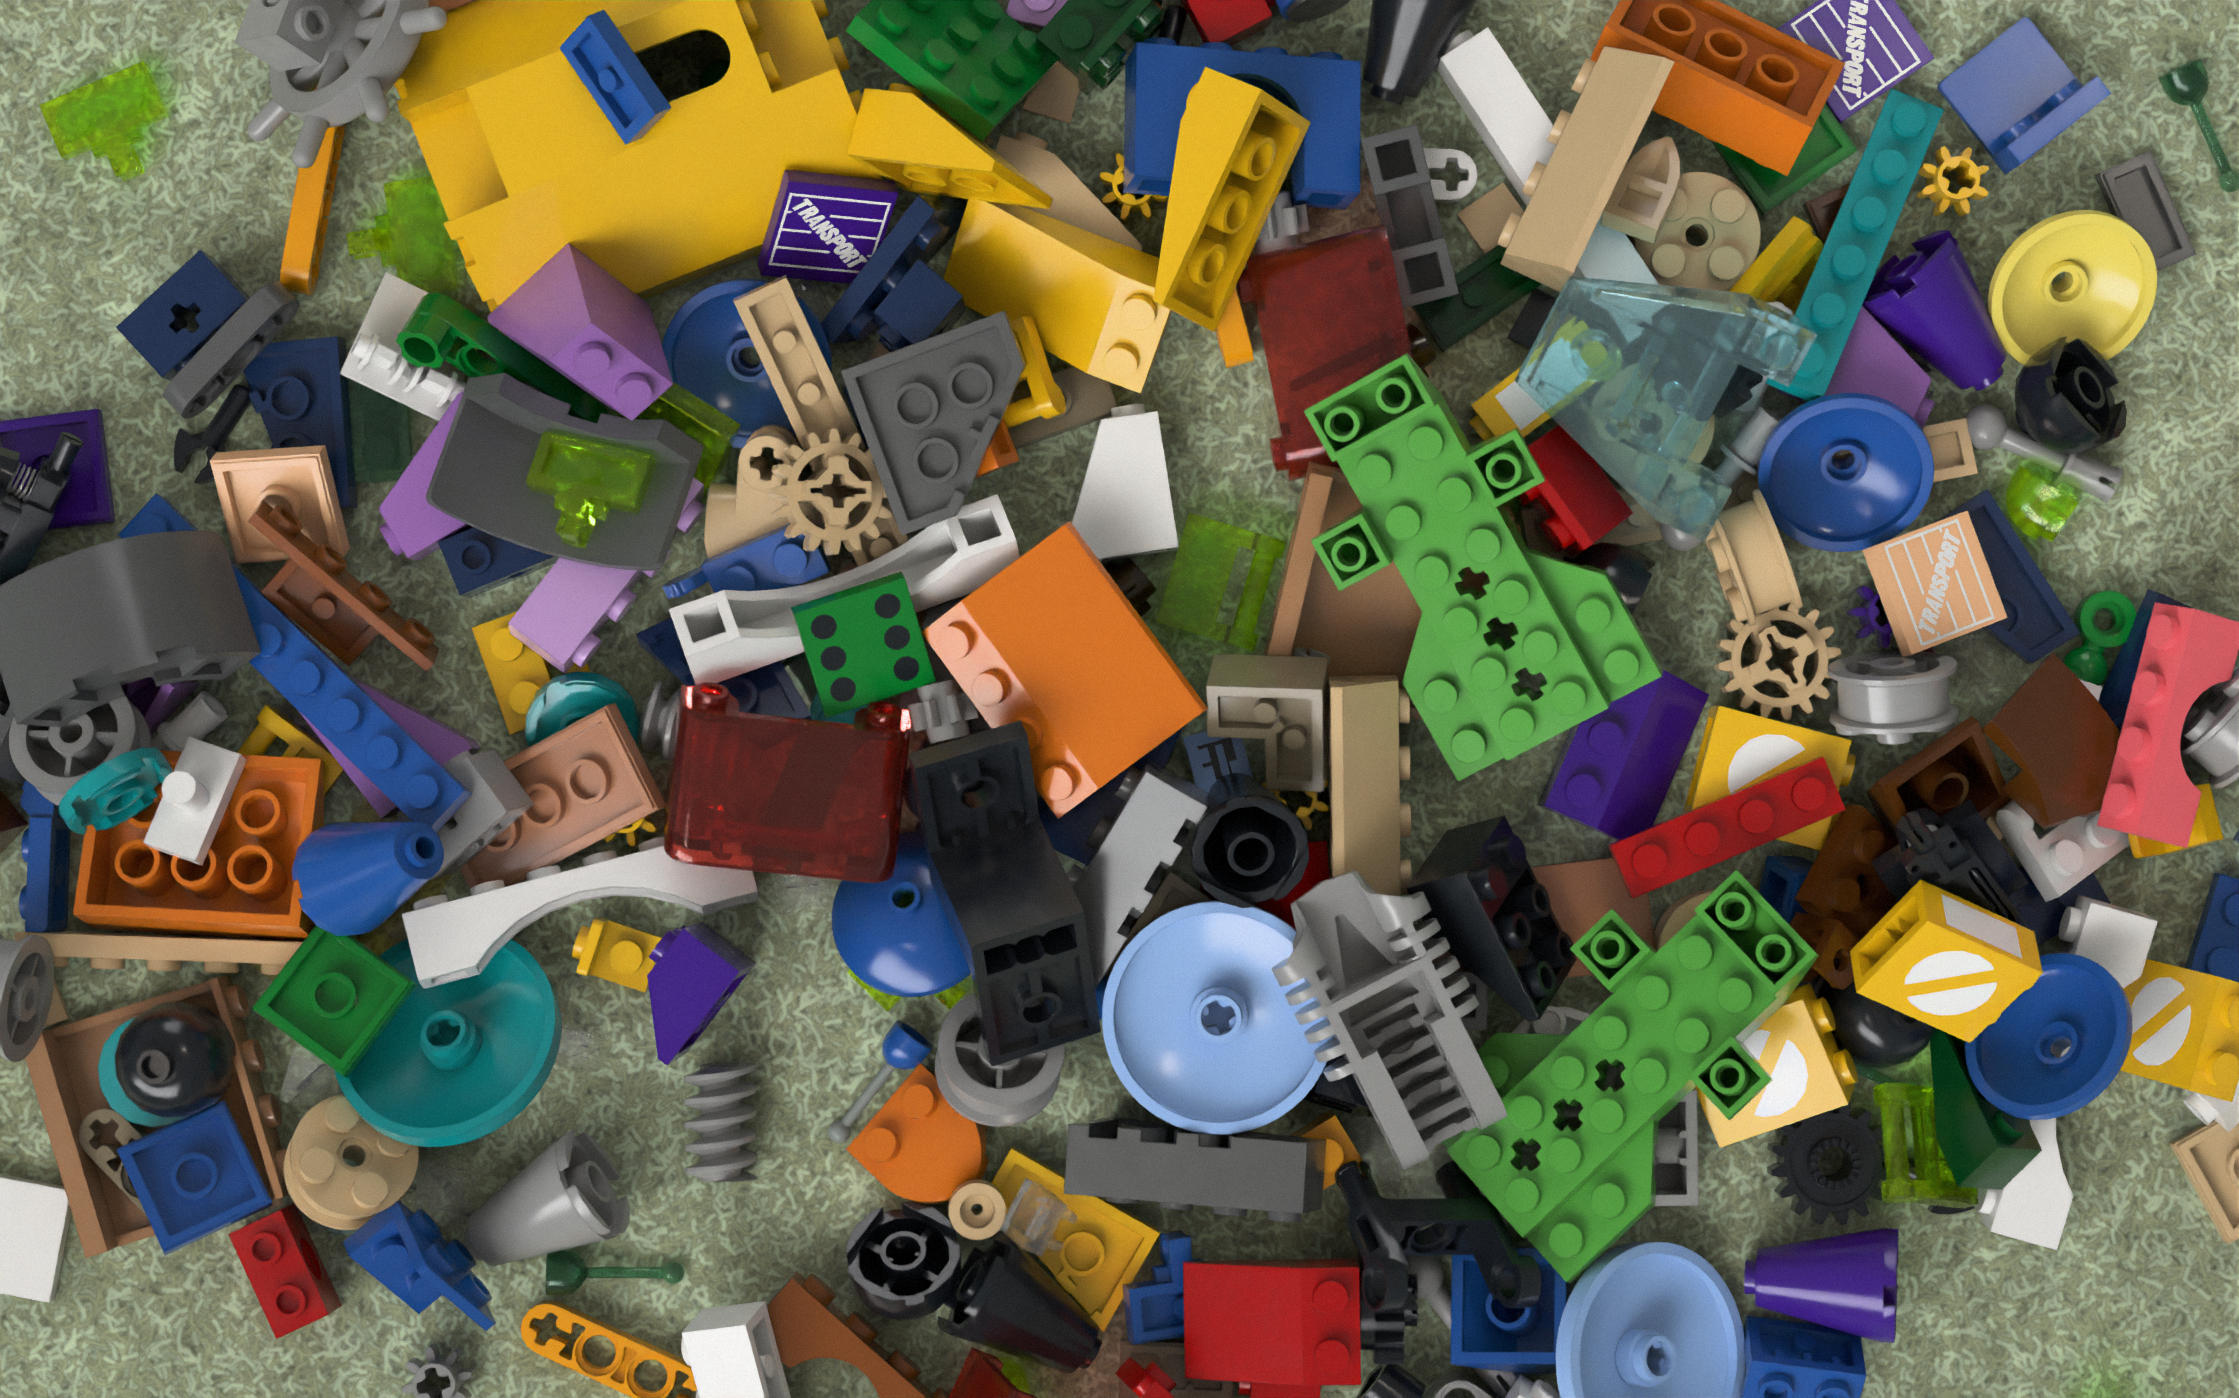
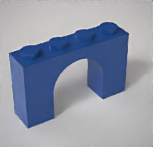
[1123,37,1361,210]

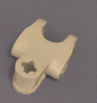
[704,424,825,593]

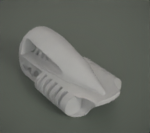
[1271,870,1507,1171]

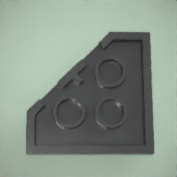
[840,310,1026,536]

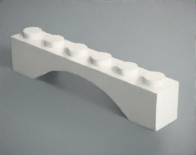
[669,494,1020,689]
[402,822,758,989]
[1976,895,2158,1250]

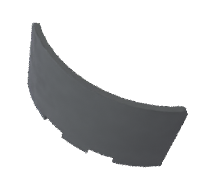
[426,373,704,571]
[0,531,261,727]

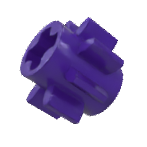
[1846,586,1893,649]

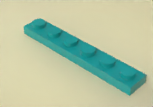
[1765,88,1944,402]

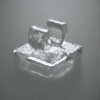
[1000,1178,1078,1257]

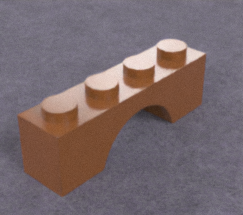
[766,1271,954,1398]

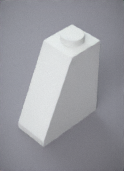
[1072,404,1179,562]

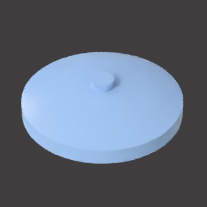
[1102,900,1333,1135]
[1555,1241,1746,1398]

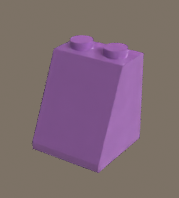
[487,243,673,421]

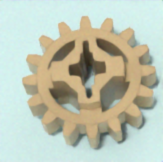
[767,429,892,556]
[1714,602,1841,721]

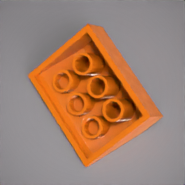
[921,521,1208,819]
[73,750,324,941]

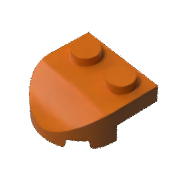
[846,1063,989,1205]

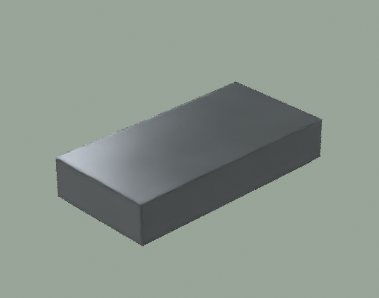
[2095,151,2196,271]

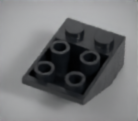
[1406,815,1577,1022]

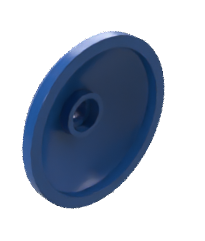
[662,278,832,448]
[1758,393,1934,552]
[832,831,971,997]
[1965,953,2133,1120]

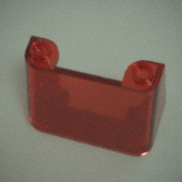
[1237,225,1413,482]
[664,682,912,883]

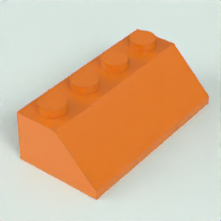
[1590,0,1846,176]

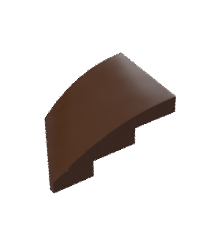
[1982,653,2121,829]

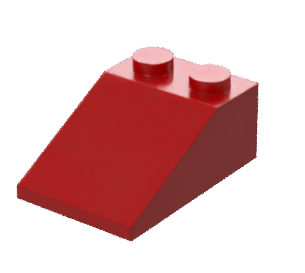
[1183,1259,1361,1386]

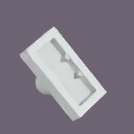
[143,736,247,866]

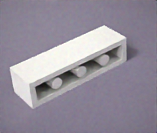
[681,1301,791,1398]

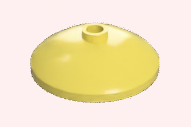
[1988,210,2157,365]

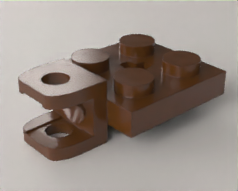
[1790,804,1899,990]

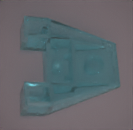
[1515,276,1817,542]

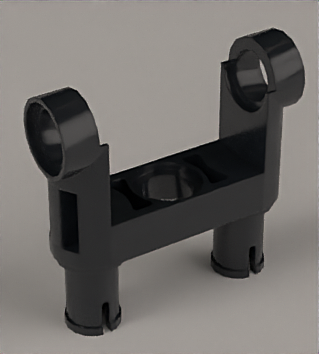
[1334,1160,1542,1311]

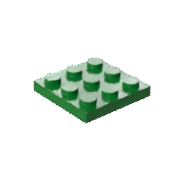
[846,0,1057,142]

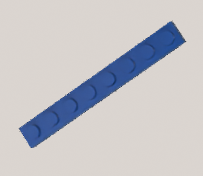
[118,493,472,833]

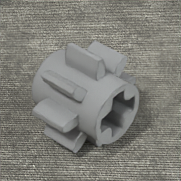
[1255,191,1310,255]
[908,679,980,744]
[401,1343,476,1398]

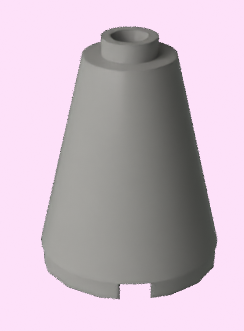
[464,1130,630,1266]

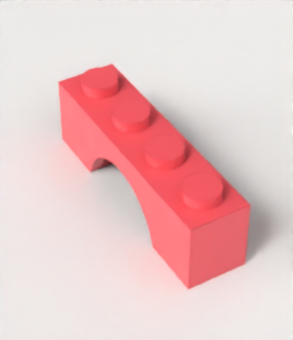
[2097,602,2239,848]

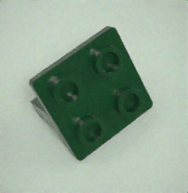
[1036,0,1165,95]

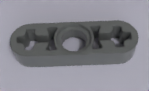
[163,281,300,419]

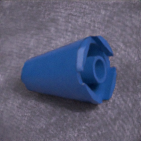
[292,822,444,936]

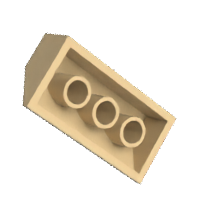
[1497,46,1675,293]
[1329,675,1412,896]

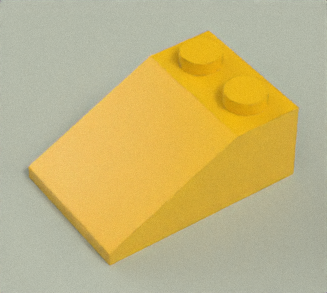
[847,83,1053,209]

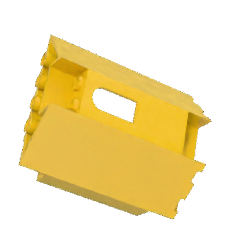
[394,0,882,341]

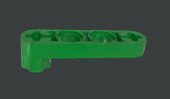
[396,293,608,423]

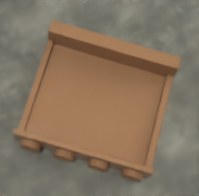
[1263,462,1521,720]
[25,975,289,1258]

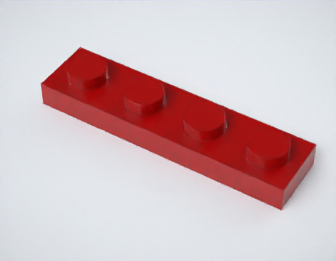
[1608,756,1846,898]

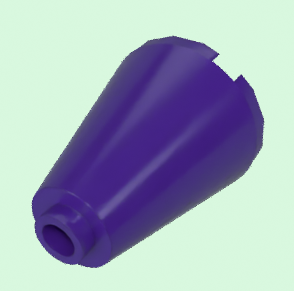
[1862,229,2007,391]
[1744,1227,1899,1343]

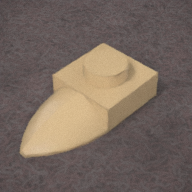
[1600,136,1680,244]

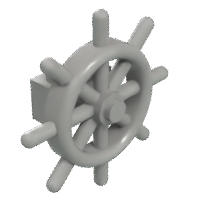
[235,0,447,168]

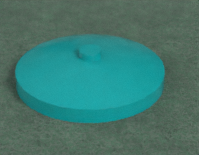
[334,938,562,1147]

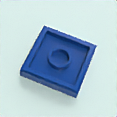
[117,1100,273,1256]

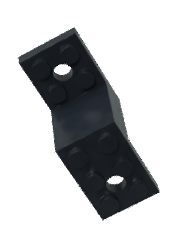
[908,720,1101,1067]

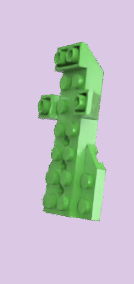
[1304,353,1663,782]
[1442,870,1819,1283]

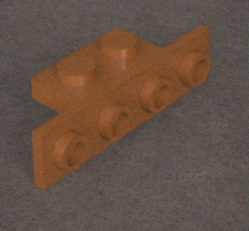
[248,500,439,672]

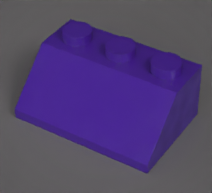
[1537,669,1709,840]
[647,921,756,1066]

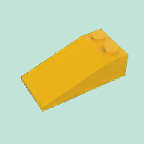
[1153,67,1311,332]
[943,199,1172,394]

